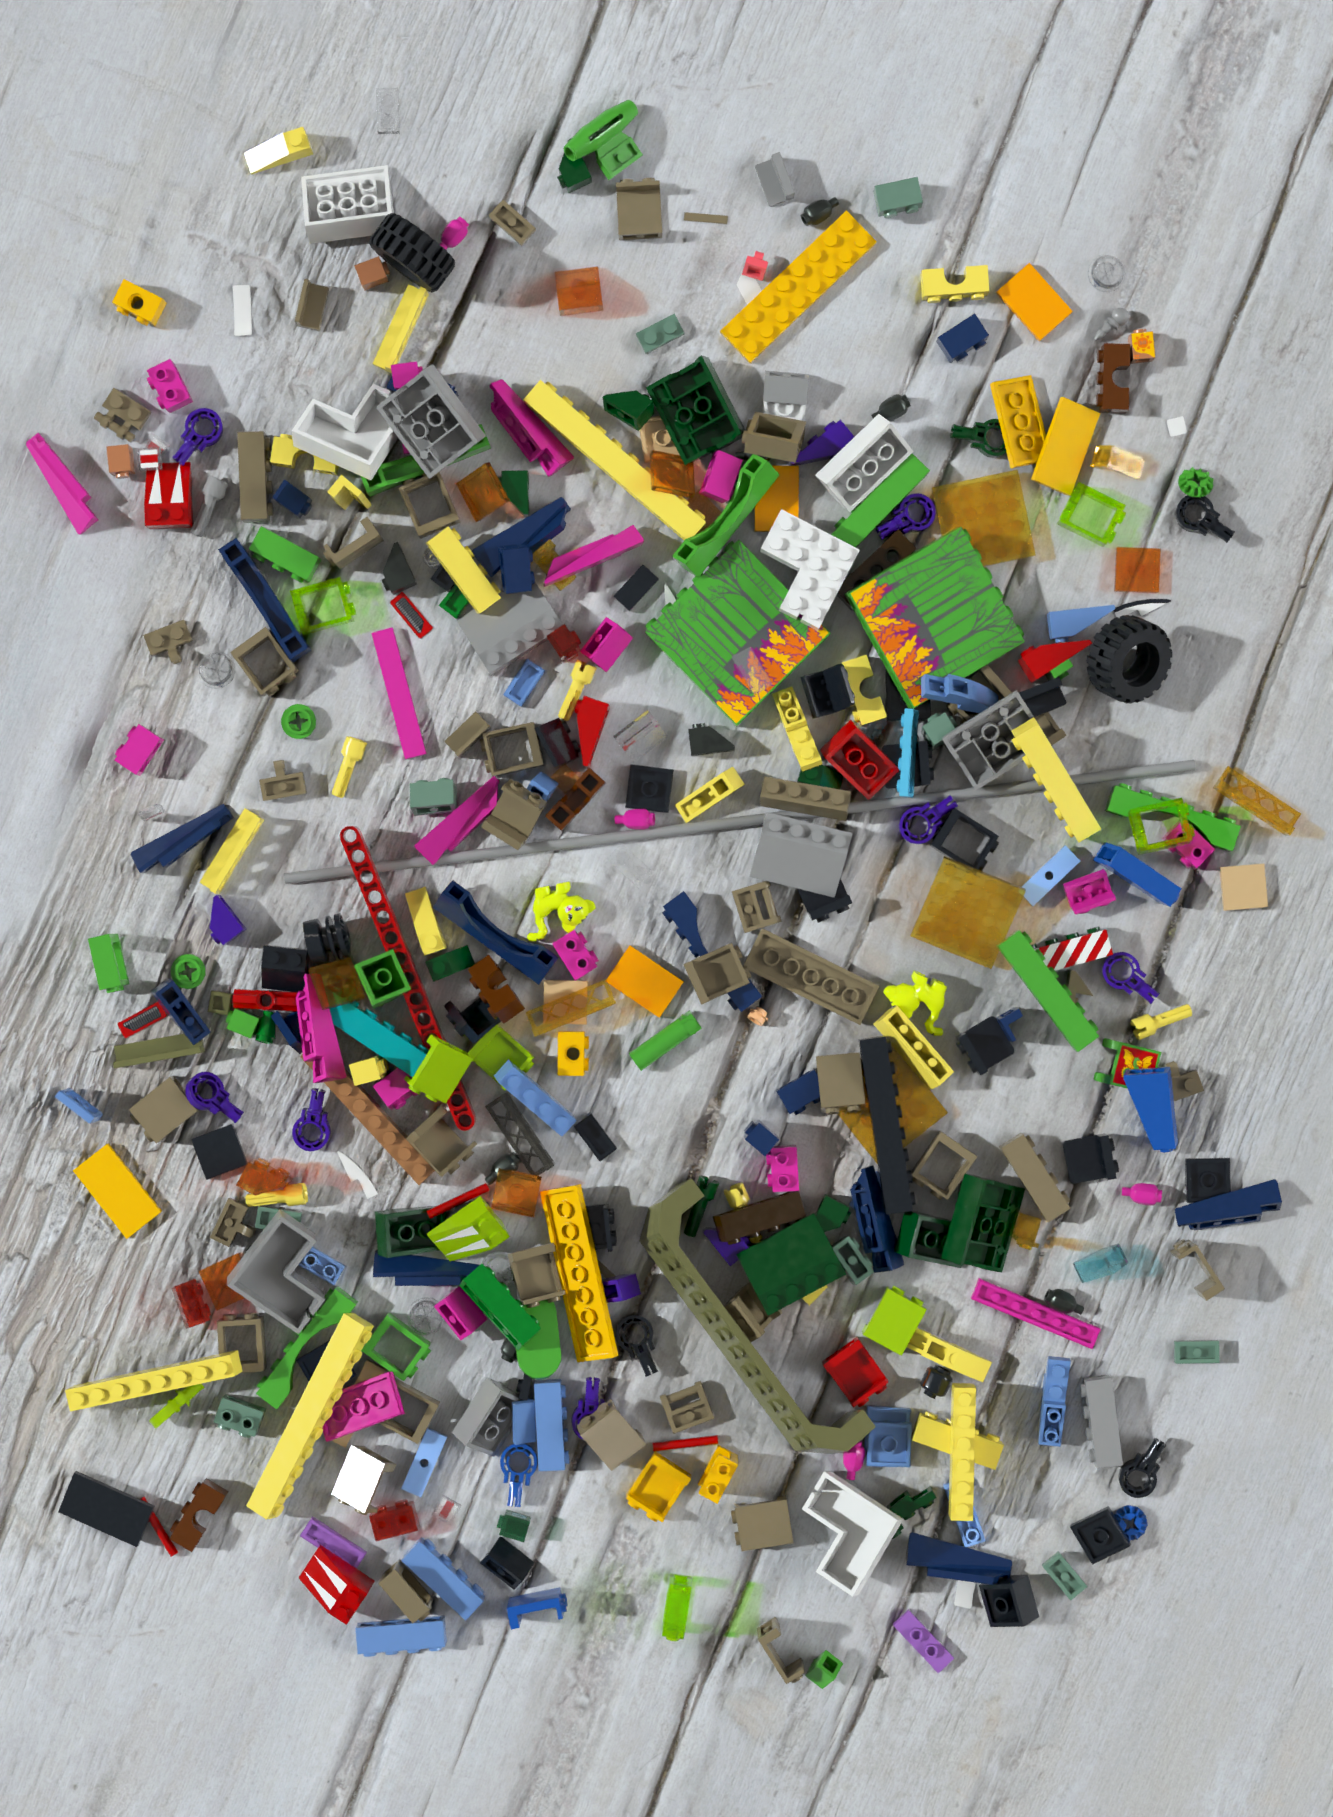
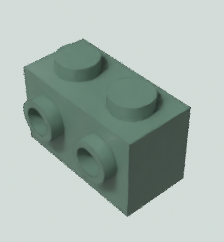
[873,177,923,218]
[921,712,957,751]
[410,778,457,816]
[832,1236,874,1285]
[214,1394,267,1438]

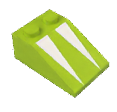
[427,1196,510,1262]

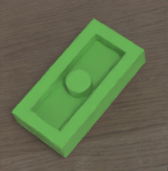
[1045,659,1073,681]

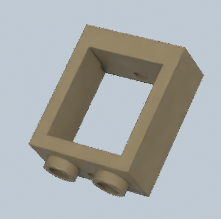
[742,412,806,463]
[399,472,460,539]
[230,627,299,697]
[480,722,544,777]
[911,1130,977,1200]
[217,1313,267,1373]
[379,1377,440,1444]
[378,1559,433,1624]

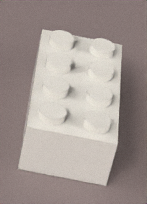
[815,414,914,512]

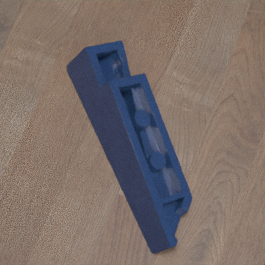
[472,497,571,578]
[130,804,234,873]
[850,1165,904,1273]
[1175,1179,1282,1230]
[373,1250,479,1286]
[906,1532,1012,1585]

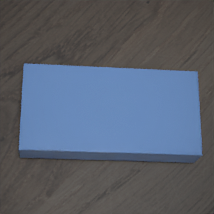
[503,659,545,707]
[512,1399,536,1445]

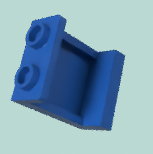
[507,1587,568,1630]

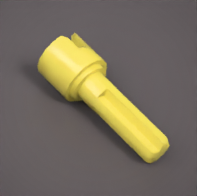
[558,659,597,721]
[332,736,367,798]
[1130,1004,1192,1040]
[723,1182,762,1244]
[245,1183,308,1207]

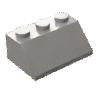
[452,1378,522,1457]

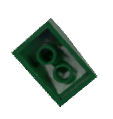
[375,1206,446,1258]
[894,1211,962,1268]

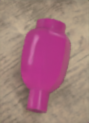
[439,216,469,250]
[615,809,655,830]
[1121,1183,1162,1206]
[843,1440,865,1480]

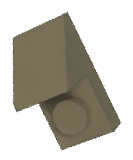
[1066,970,1093,1003]

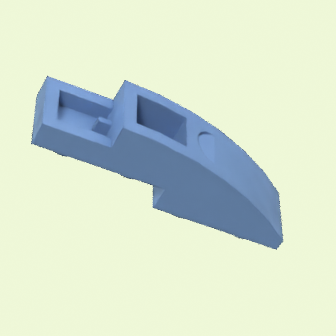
[921,674,999,713]
[1038,1356,1071,1447]

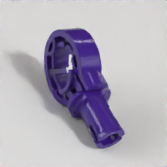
[172,408,223,466]
[876,493,936,540]
[899,795,958,844]
[1102,952,1160,1004]
[186,1072,244,1123]
[292,1088,331,1151]
[571,1377,605,1440]

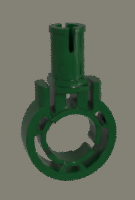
[950,419,1006,458]

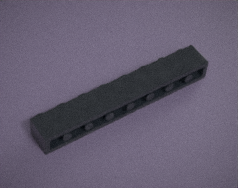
[858,1036,916,1215]

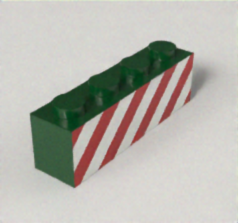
[1031,926,1113,971]

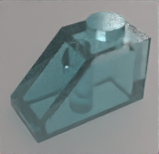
[1073,1243,1128,1283]

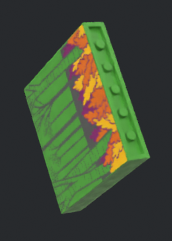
[844,527,1025,708]
[645,540,831,727]

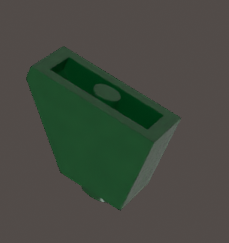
[557,138,592,193]
[602,390,655,431]
[497,470,529,517]
[797,765,843,789]
[425,945,475,982]
[815,1194,851,1232]

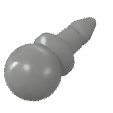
[1094,308,1129,341]

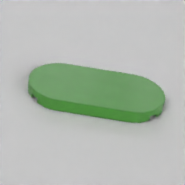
[516,1299,561,1380]

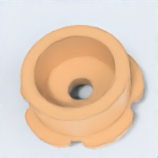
[747,1007,768,1026]

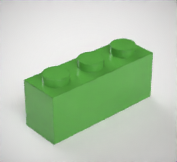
[249,526,321,583]

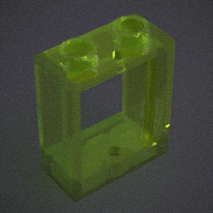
[1057,482,1126,547]
[290,577,356,635]
[1128,798,1195,855]
[662,1573,692,1641]

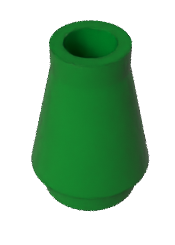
[254,1011,276,1044]

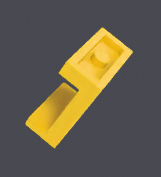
[698,1445,738,1504]
[626,1451,691,1522]

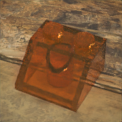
[555,266,604,316]

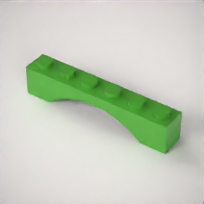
[361,424,491,497]
[672,454,779,578]
[1104,783,1241,852]
[256,1286,358,1409]

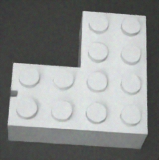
[292,384,398,480]
[760,509,860,631]
[802,1471,903,1597]

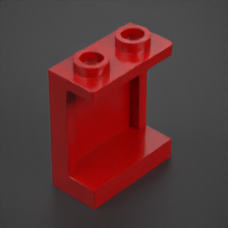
[822,1337,889,1408]

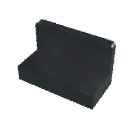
[1019,677,1067,718]
[480,1537,534,1590]

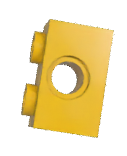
[112,279,167,326]
[557,1031,589,1076]

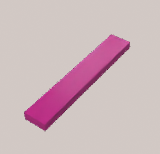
[371,627,427,759]
[971,1278,1101,1349]

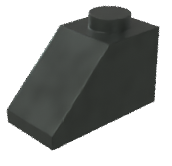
[381,542,417,595]
[688,723,735,756]

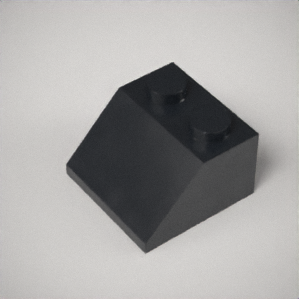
[534,718,581,769]
[261,945,310,992]
[979,1575,1039,1627]

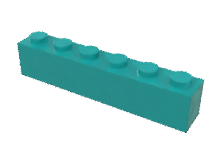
[324,985,430,1077]

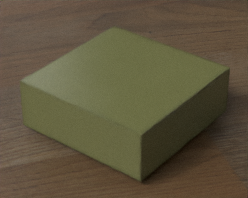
[207,990,233,1015]

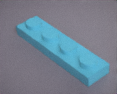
[897,708,919,798]

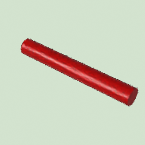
[427,1183,489,1219]
[653,1435,719,1452]
[140,1496,178,1557]

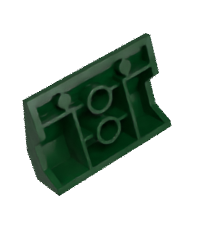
[646,355,745,465]
[941,1173,1025,1273]
[736,1213,846,1316]

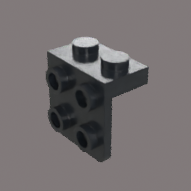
[800,663,855,719]
[882,741,934,789]
[798,878,853,923]
[443,997,501,1044]
[956,1016,1014,1076]
[1062,1133,1119,1184]
[586,1203,617,1252]

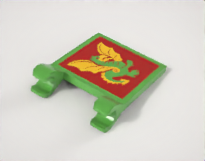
[1094,1038,1162,1089]

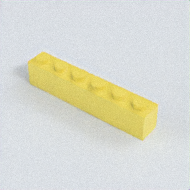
[1011,717,1101,843]
[949,1383,976,1521]

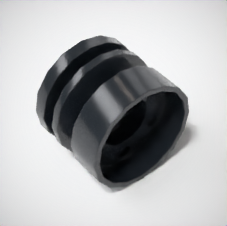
[303,913,351,966]

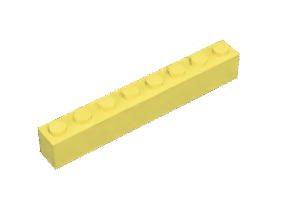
[65,1350,243,1412]

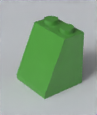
[354,949,411,1009]

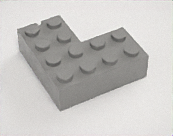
[227,1209,325,1334]

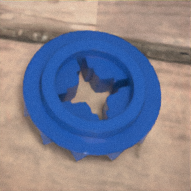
[1114,1505,1148,1541]

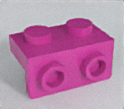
[1063,869,1116,914]

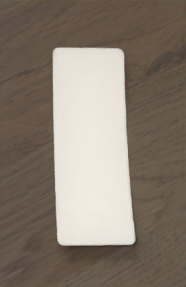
[232,285,252,336]
[954,1580,976,1609]

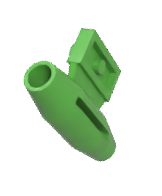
[563,100,643,180]

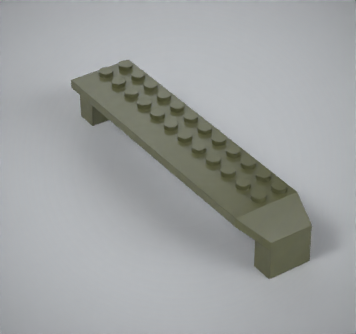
[639,1178,876,1454]

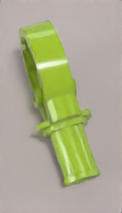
[149,1384,205,1429]

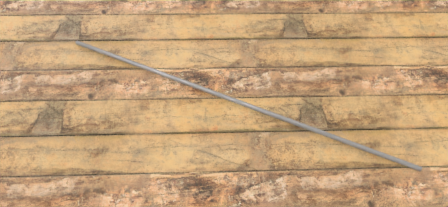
[284,760,1195,884]

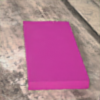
[322,1371,405,1442]

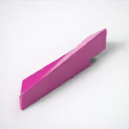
[489,379,574,477]
[26,433,99,535]
[543,525,644,587]
[414,776,500,866]
[296,974,347,1083]

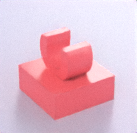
[742,251,768,281]

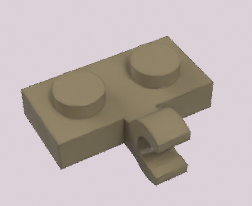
[143,620,193,664]
[259,760,307,801]
[1166,1061,1204,1101]
[210,1198,256,1247]

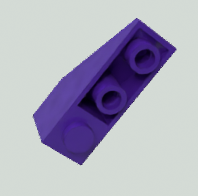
[789,419,854,466]

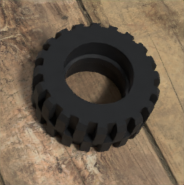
[369,213,455,293]
[1086,615,1172,704]

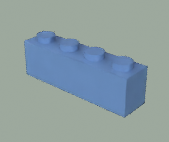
[494,1059,577,1136]
[534,1379,570,1471]
[402,1537,485,1620]
[355,1615,447,1657]

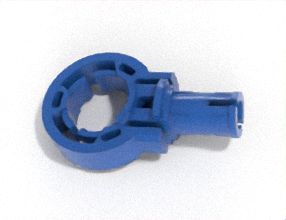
[500,1444,538,1507]

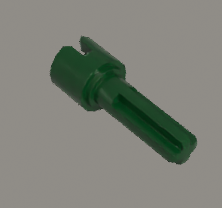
[684,1175,719,1237]

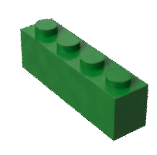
[459,1263,541,1351]

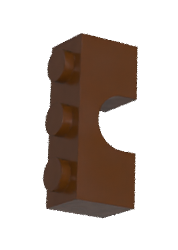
[1096,343,1130,414]
[545,768,606,831]
[468,955,525,1024]
[169,1478,229,1552]

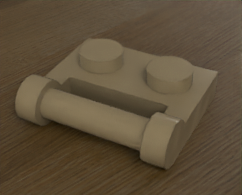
[732,881,782,933]
[660,1381,714,1434]

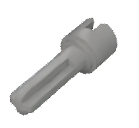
[191,475,228,537]

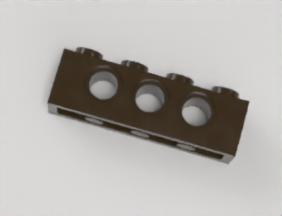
[837,529,917,611]

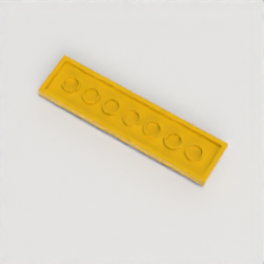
[720,210,877,364]
[540,1184,618,1362]

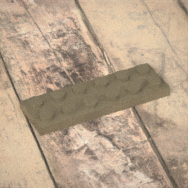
[743,928,879,1025]

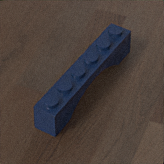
[218,538,311,662]
[433,880,559,985]
[662,891,762,1012]

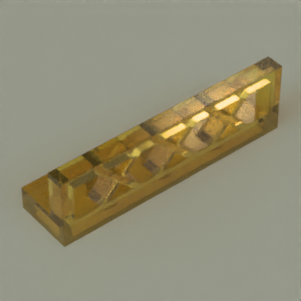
[1213,766,1301,836]
[526,979,616,1037]

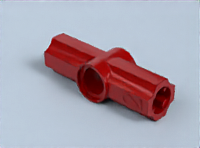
[233,989,298,1011]

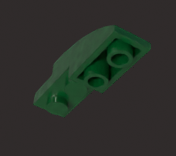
[886,1486,937,1539]

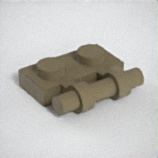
[94,388,152,442]

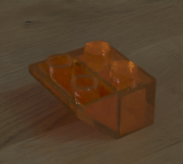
[236,1157,293,1196]

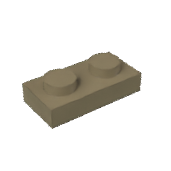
[489,200,536,246]

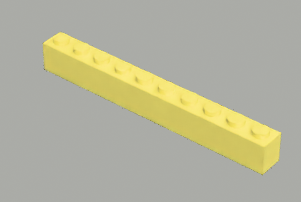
[523,380,706,540]
[246,1313,374,1520]

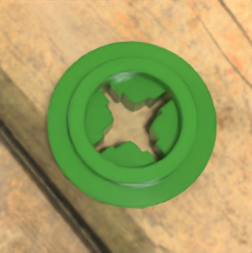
[1178,467,1214,497]
[281,704,316,739]
[171,954,206,989]

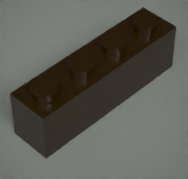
[712,1191,806,1245]

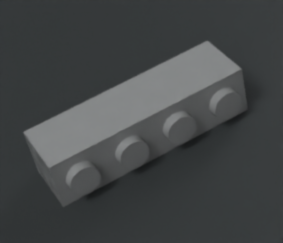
[1080,1375,1123,1469]

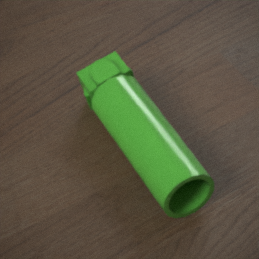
[629,1010,702,1071]

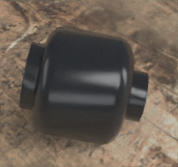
[920,1364,953,1399]

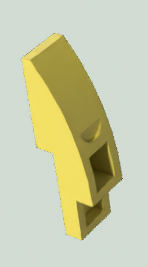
[772,686,823,772]
[907,1327,992,1382]

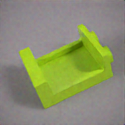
[467,1024,534,1091]
[404,1034,473,1103]
[862,1285,927,1356]

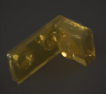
[1091,445,1145,479]
[533,539,576,591]
[1012,1212,1042,1250]

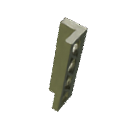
[113,1034,205,1068]

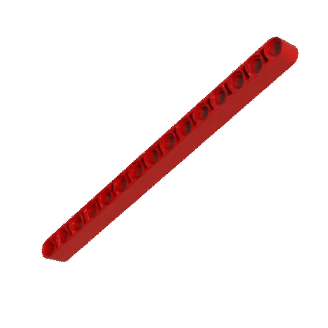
[340,826,476,1131]

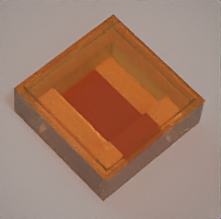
[550,764,579,794]

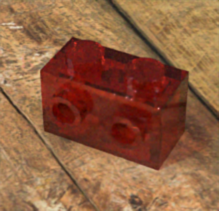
[546,624,581,662]
[171,1279,211,1329]
[369,1499,420,1541]

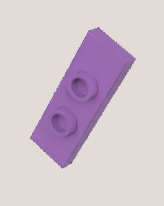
[300,1516,367,1568]
[893,1609,954,1673]

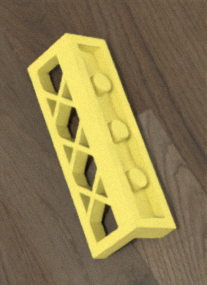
[372,284,429,373]
[327,475,372,510]
[199,808,264,894]

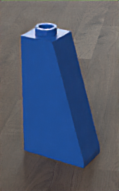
[1093,842,1182,907]
[1123,1067,1178,1153]

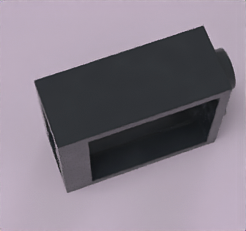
[929,808,999,874]

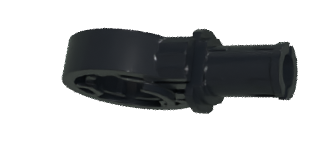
[1176,495,1235,543]
[616,1315,659,1377]
[1118,1438,1166,1498]

